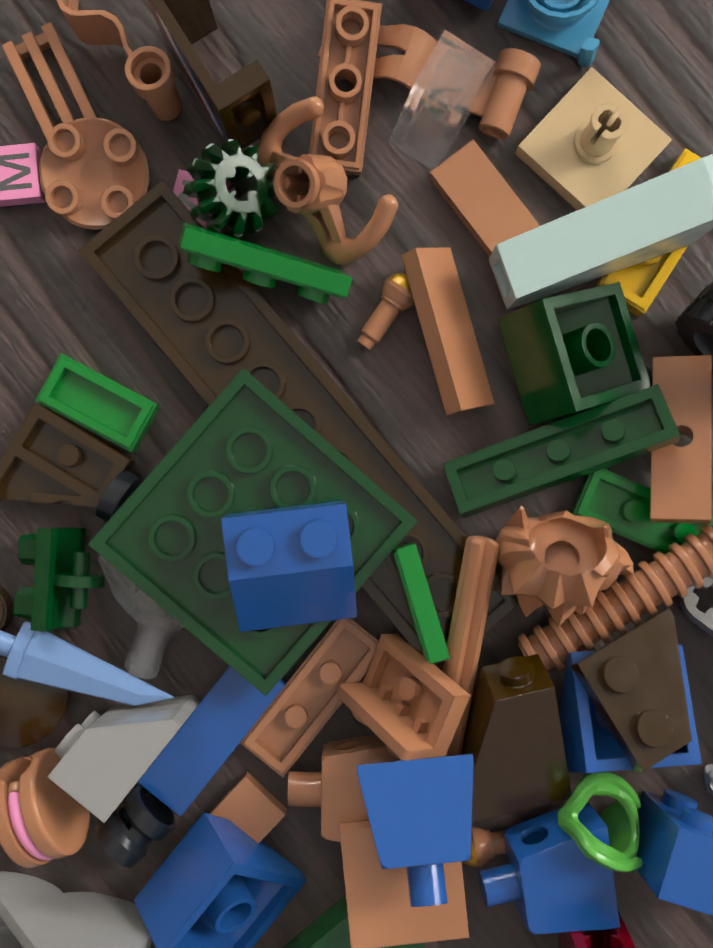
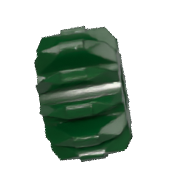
[182,138,278,238]

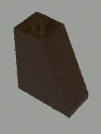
[461,654,572,822]

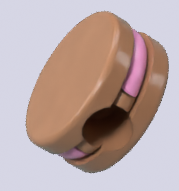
[0,748,90,868]

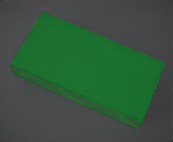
[35,353,161,453]
[392,542,450,664]

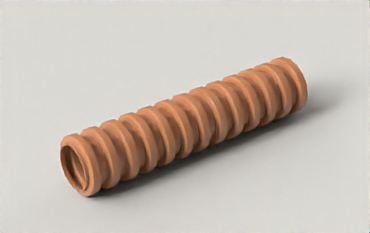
[518,524,713,677]

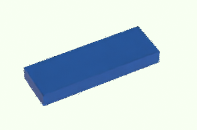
[138,666,286,817]

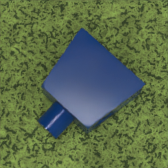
[357,754,474,907]
[478,802,620,934]

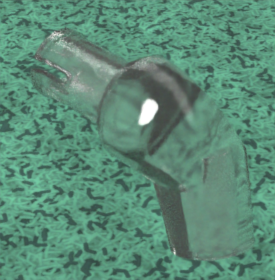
[97,555,183,679]

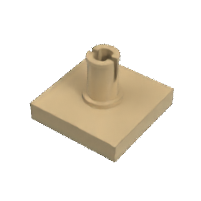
[515,67,672,210]

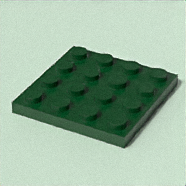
[88,368,418,696]

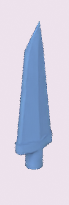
[0,621,174,707]

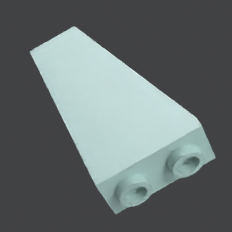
[489,154,713,310]

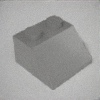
[48,695,201,823]

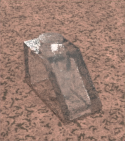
[389,30,495,170]

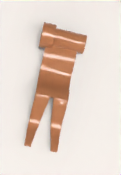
[56,0,182,121]
[317,24,541,140]

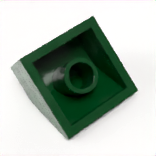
[497,282,651,425]

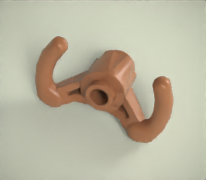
[257,96,398,265]

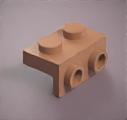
[336,634,471,761]

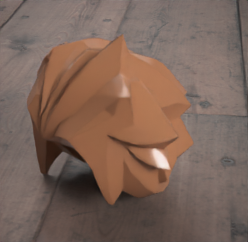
[496,506,634,627]

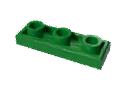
[178,222,353,304]

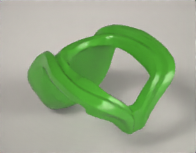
[558,772,643,873]

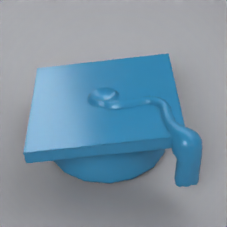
[497,0,610,68]

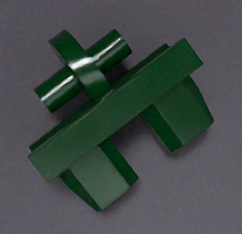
[13,527,105,632]

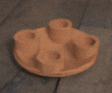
[39,117,149,230]

